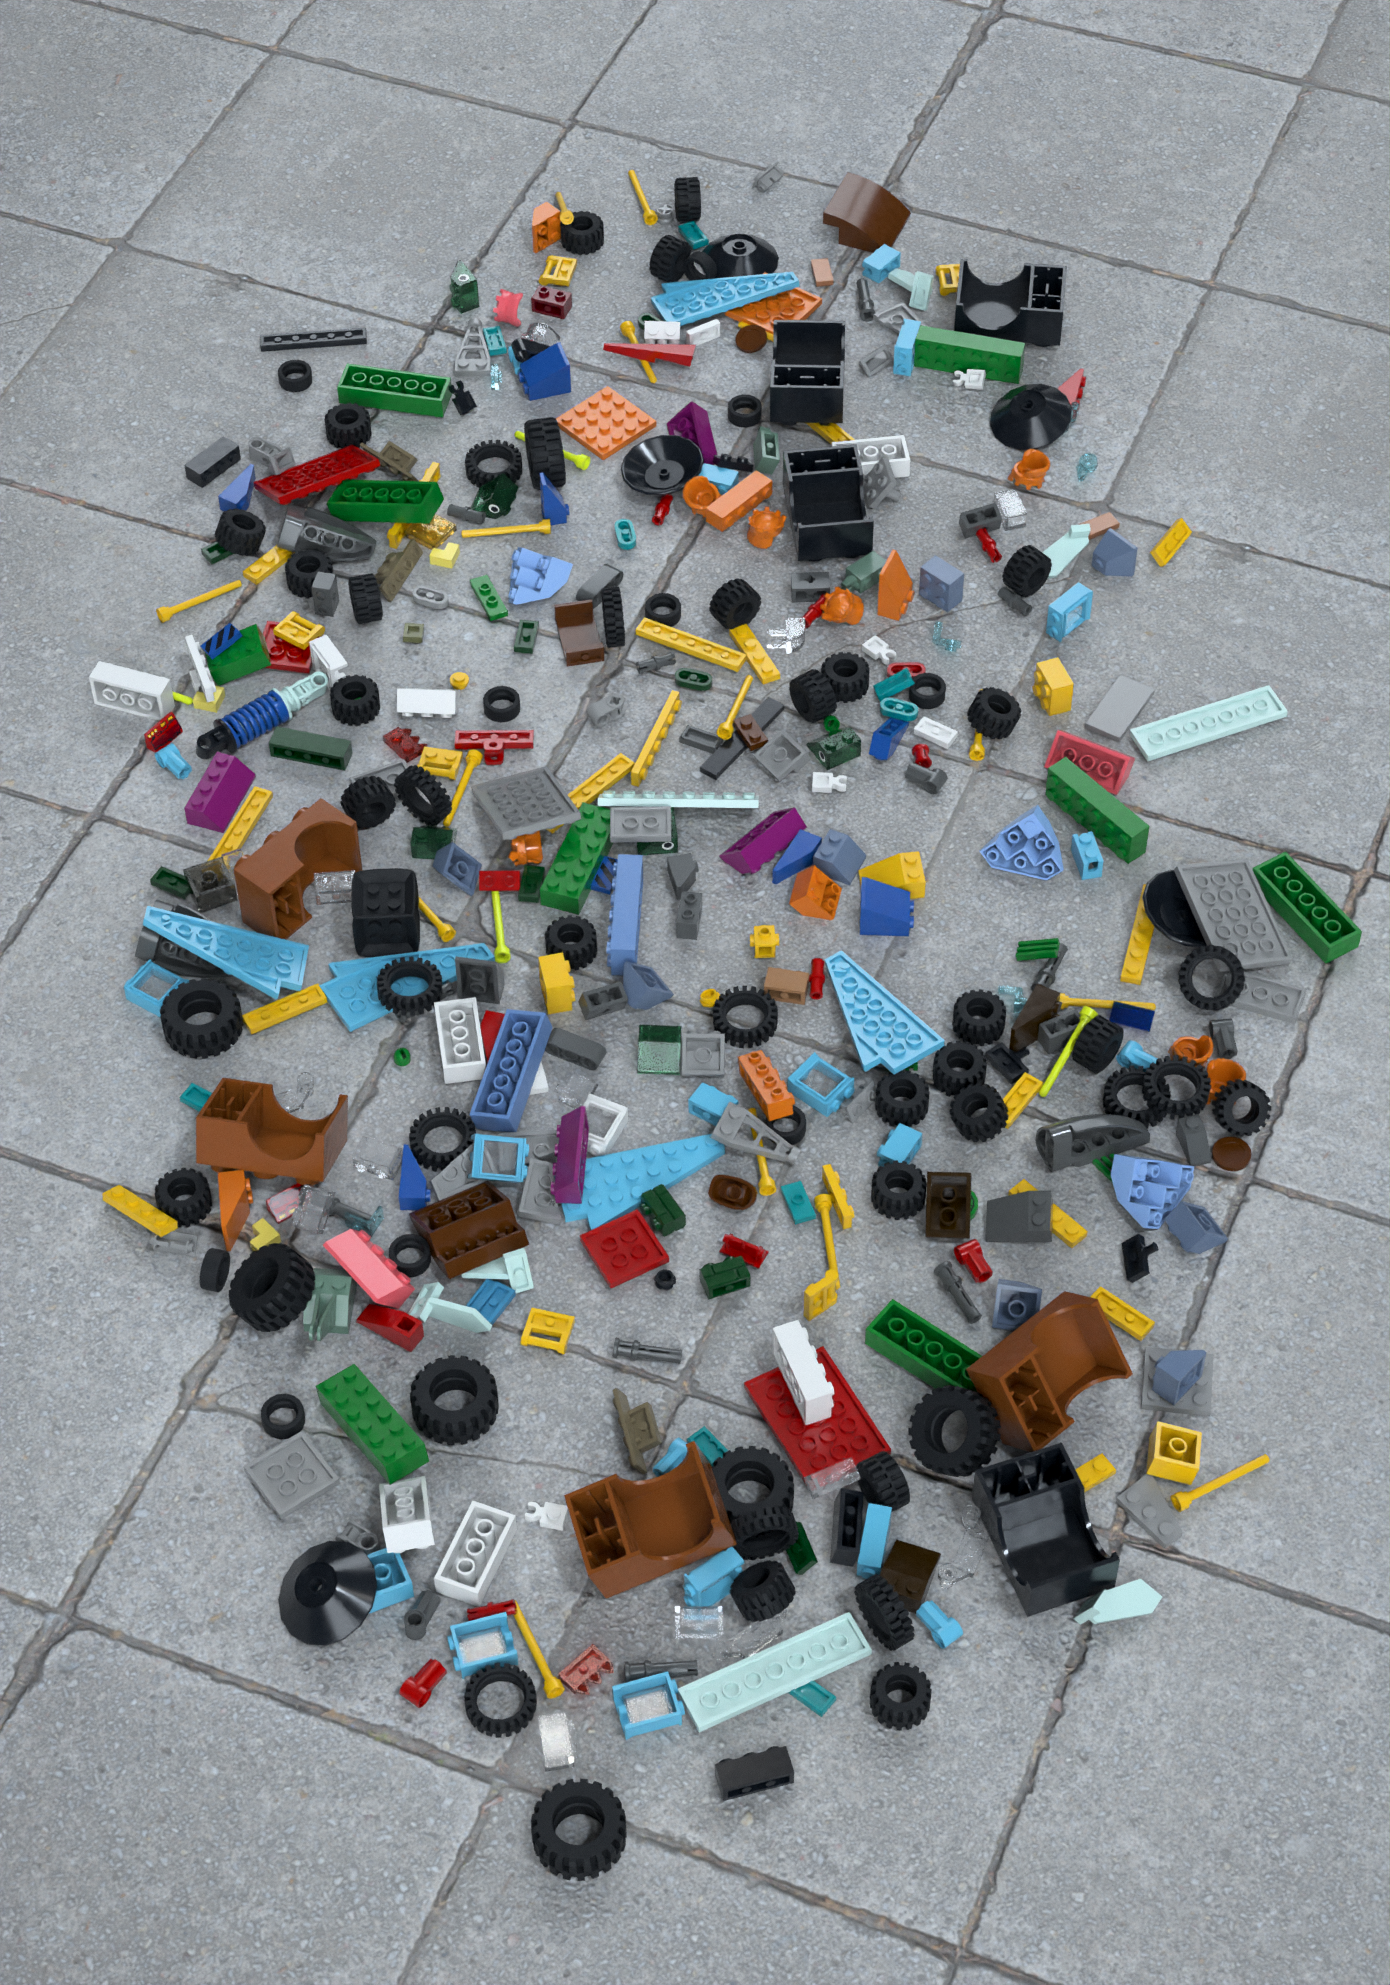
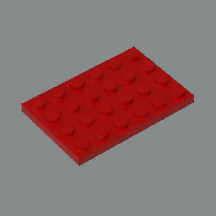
[253,445,380,505]
[744,1346,891,1492]

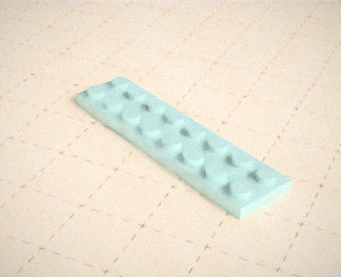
[1129,685,1288,762]
[598,790,759,808]
[678,1612,872,1732]

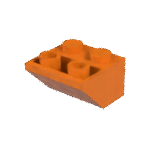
[532,202,561,254]
[789,865,842,920]

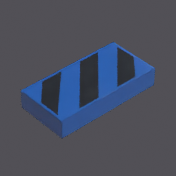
[200,623,242,660]
[591,856,618,895]

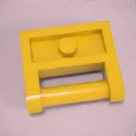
[538,255,577,287]
[935,264,960,296]
[273,611,325,650]
[417,747,463,780]
[803,1269,838,1321]
[521,1308,575,1354]

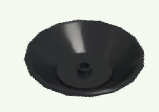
[702,234,779,279]
[990,384,1072,450]
[620,435,704,495]
[1142,870,1207,948]
[278,1541,377,1646]

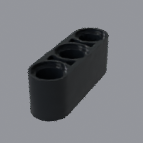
[511,338,550,363]

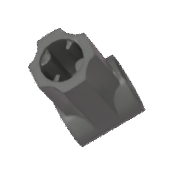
[905,762,948,795]
[1209,1018,1238,1059]
[404,1590,441,1640]

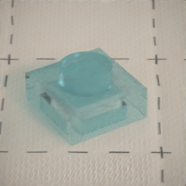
[491,364,502,390]

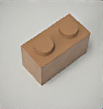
[764,967,809,1005]

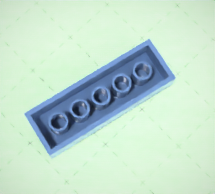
[607,854,643,976]
[469,1009,553,1132]

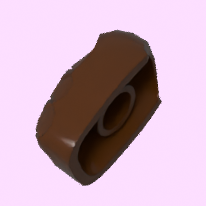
[708,1175,758,1210]

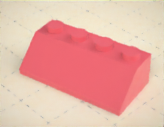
[1044,730,1135,795]
[323,1229,415,1309]

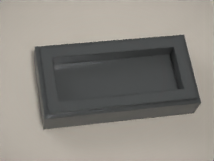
[679,725,723,754]

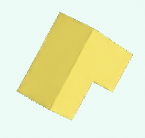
[429,542,460,569]
[193,686,225,713]
[250,1218,281,1252]

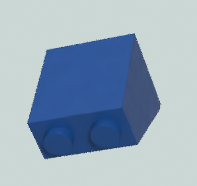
[518,342,571,401]
[860,877,914,936]

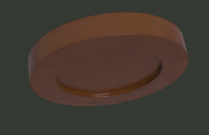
[735,325,767,353]
[1212,1137,1252,1171]

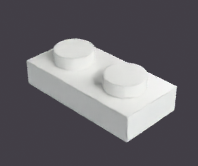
[686,319,720,346]
[914,717,958,749]

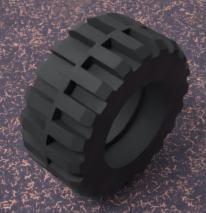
[524,417,566,490]
[160,978,243,1059]
[229,1243,315,1332]
[410,1355,499,1445]
[908,1385,1001,1477]
[711,1446,794,1537]
[531,1778,627,1881]

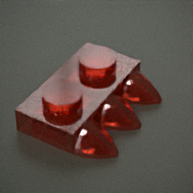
[383,727,428,763]
[558,1644,614,1695]

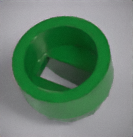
[823,715,840,732]
[394,1048,411,1066]

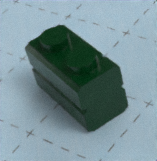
[639,1184,686,1237]
[699,1256,751,1299]

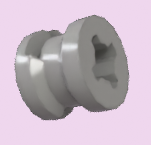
[656,203,673,225]

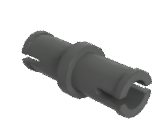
[447,504,486,524]
[998,586,1032,616]
[636,652,676,674]

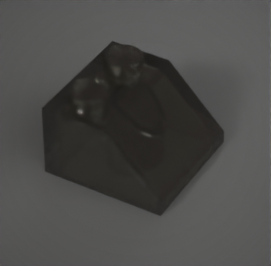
[183,857,238,913]

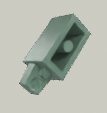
[753,426,780,475]
[841,551,886,594]

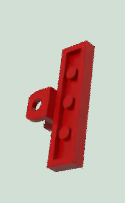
[455,730,534,765]

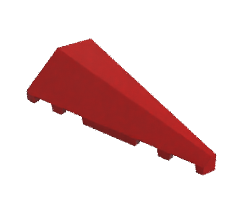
[603,343,696,367]

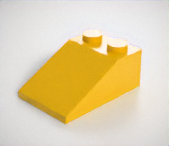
[858,851,926,899]

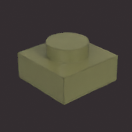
[403,623,424,643]

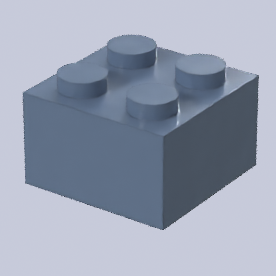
[919,555,964,612]

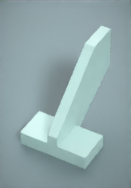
[888,268,934,311]
[1042,524,1091,578]
[461,1248,534,1294]
[408,1282,492,1333]
[1073,1579,1162,1625]

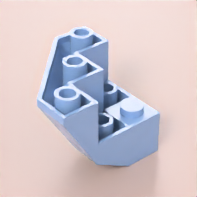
[508,547,573,605]
[980,805,1064,881]
[1111,1154,1194,1229]

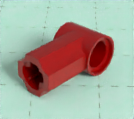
[954,1239,993,1284]
[399,1659,447,1708]

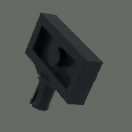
[713,454,754,472]
[985,1042,1030,1084]
[1122,1234,1159,1283]

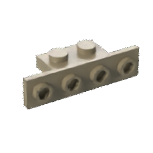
[360,441,418,481]
[375,539,423,602]
[613,1388,662,1474]

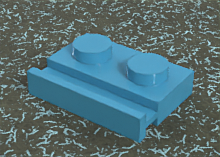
[466,1279,516,1325]

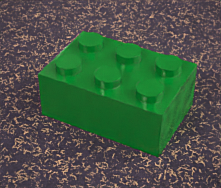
[205,624,271,686]

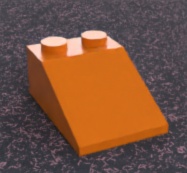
[877,549,915,621]
[218,1170,254,1251]

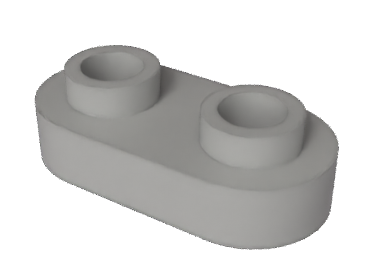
[412,585,449,609]

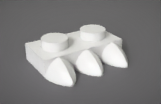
[644,321,681,344]

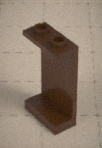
[554,599,605,667]

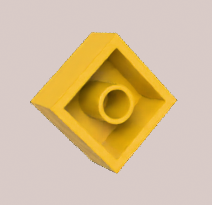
[1032,657,1074,716]
[538,952,575,1015]
[1146,1421,1202,1485]

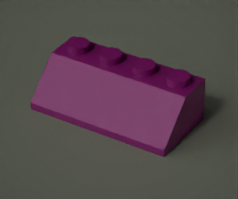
[667,401,717,465]
[184,752,256,833]
[719,807,807,874]
[551,1106,589,1204]

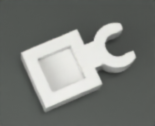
[953,369,986,390]
[862,635,896,665]
[812,772,847,793]
[525,1502,568,1531]

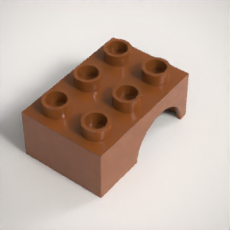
[234,798,363,940]
[196,1078,348,1185]
[966,1291,1133,1452]
[564,1441,737,1599]

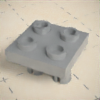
[863,457,902,509]

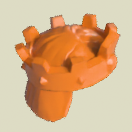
[1007,449,1050,490]
[683,476,722,518]
[747,506,787,549]
[820,586,864,625]
[508,830,543,867]
[1168,1035,1214,1068]
[1206,1058,1246,1105]

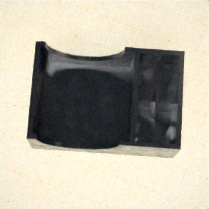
[954,259,1067,347]
[770,320,846,426]
[783,444,874,562]
[972,1442,1120,1617]

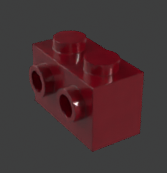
[531,285,572,319]

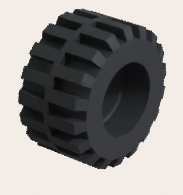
[674,177,701,222]
[560,211,604,255]
[649,235,691,283]
[324,403,372,449]
[215,509,266,556]
[1002,545,1052,597]
[285,549,333,599]
[348,573,383,624]
[709,578,761,630]
[821,652,870,703]
[789,669,837,723]
[330,675,380,726]
[967,687,1021,740]
[340,776,396,829]
[545,915,597,971]
[952,989,1006,1046]
[1072,1015,1124,1074]
[932,1041,987,1097]
[875,1070,930,1127]
[1212,1079,1271,1137]
[949,1083,1009,1142]
[871,1160,927,1220]
[154,1168,212,1227]
[856,1451,910,1512]
[730,1560,796,1622]
[870,1662,932,1731]

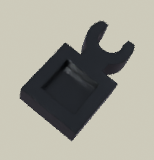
[448,380,477,415]

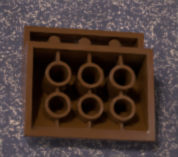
[823,172,911,253]
[409,1181,529,1279]

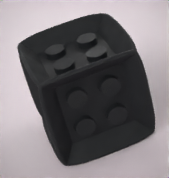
[351,868,420,958]

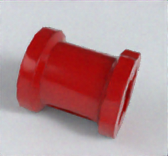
[912,744,932,768]

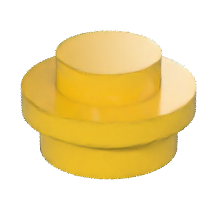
[450,672,469,690]
[700,989,720,1008]

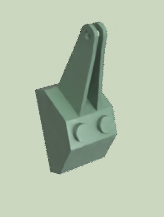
[303,1268,357,1341]

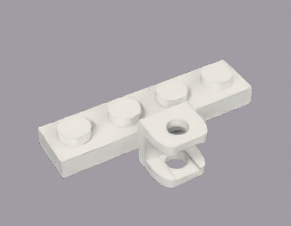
[185,635,216,702]

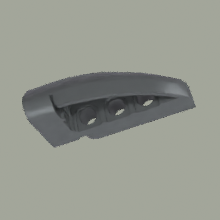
[277,503,376,561]
[135,900,233,977]
[1035,1114,1150,1172]

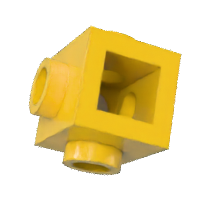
[750,925,779,958]

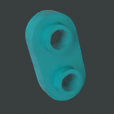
[614,519,636,550]
[880,698,918,721]

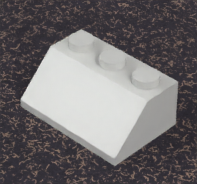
[397,688,460,718]

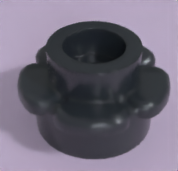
[654,1269,676,1290]

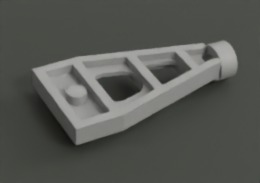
[454,318,491,377]
[710,1102,801,1165]

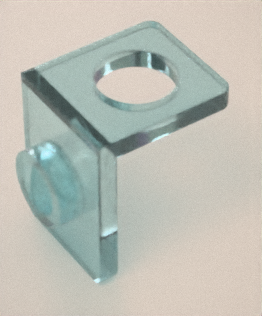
[344,1206,384,1237]

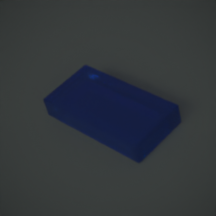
[1109,1001,1155,1032]

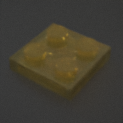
[404,514,457,550]

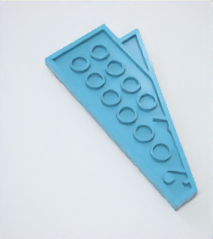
[650,272,800,326]
[143,906,309,999]
[319,943,495,1032]
[825,950,945,1075]
[552,1134,725,1231]

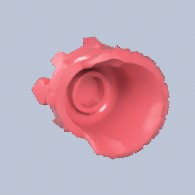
[493,289,523,327]

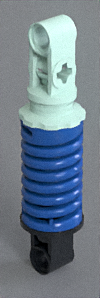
[196,671,328,759]

